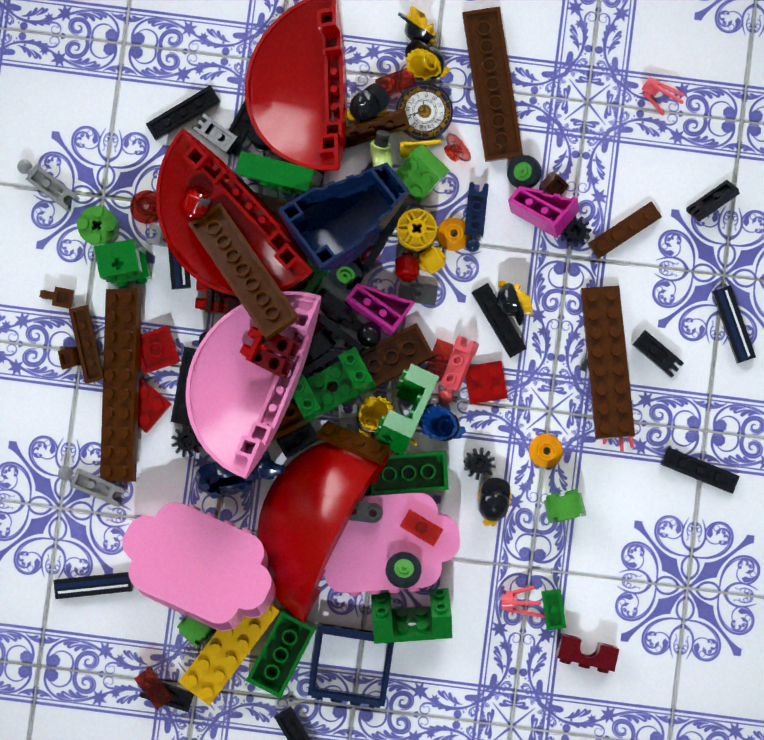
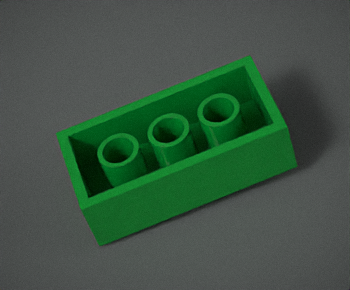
[235,151,323,196]
[370,451,449,495]
[246,607,317,698]

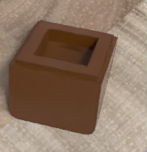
[539,172,569,196]
[58,346,81,370]

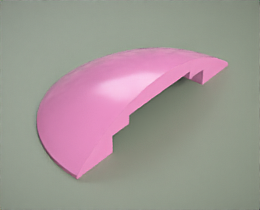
[186,291,322,479]

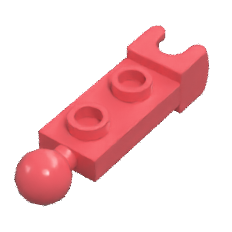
[438,335,479,404]

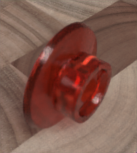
[444,133,471,162]
[130,190,158,224]

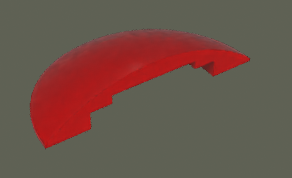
[245,0,347,171]
[156,128,314,296]
[257,442,392,623]

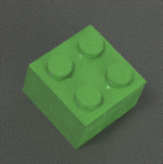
[395,144,450,203]

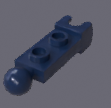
[464,182,489,252]

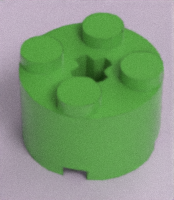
[77,206,120,246]
[544,489,587,524]
[177,617,215,648]

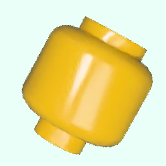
[419,246,447,274]

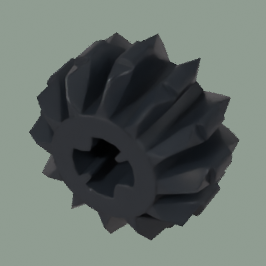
[560,215,592,248]
[171,425,202,457]
[463,447,496,480]

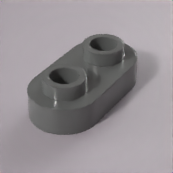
[349,501,383,523]

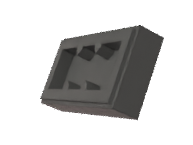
[398,281,438,306]

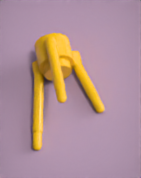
[400,138,442,160]

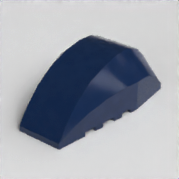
[278,163,410,270]

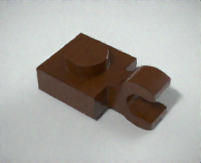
[39,286,75,309]

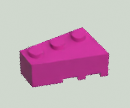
[508,186,580,238]
[345,283,416,336]

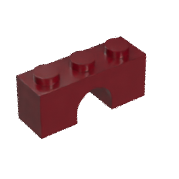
[555,633,620,673]

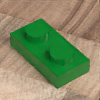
[541,589,566,631]

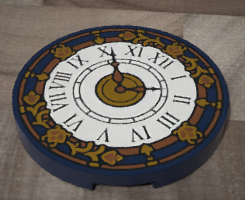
[396,83,453,141]

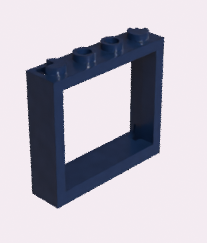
[308,623,394,708]

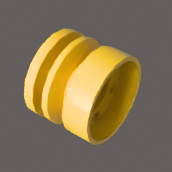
[396,208,437,253]

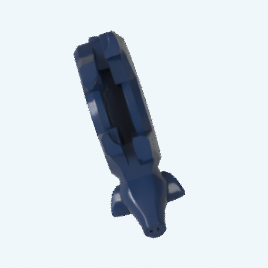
[195,451,285,499]

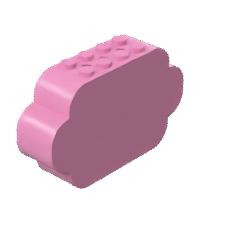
[324,492,460,596]
[122,502,276,631]

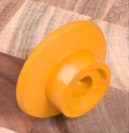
[436,217,470,251]
[529,434,563,468]

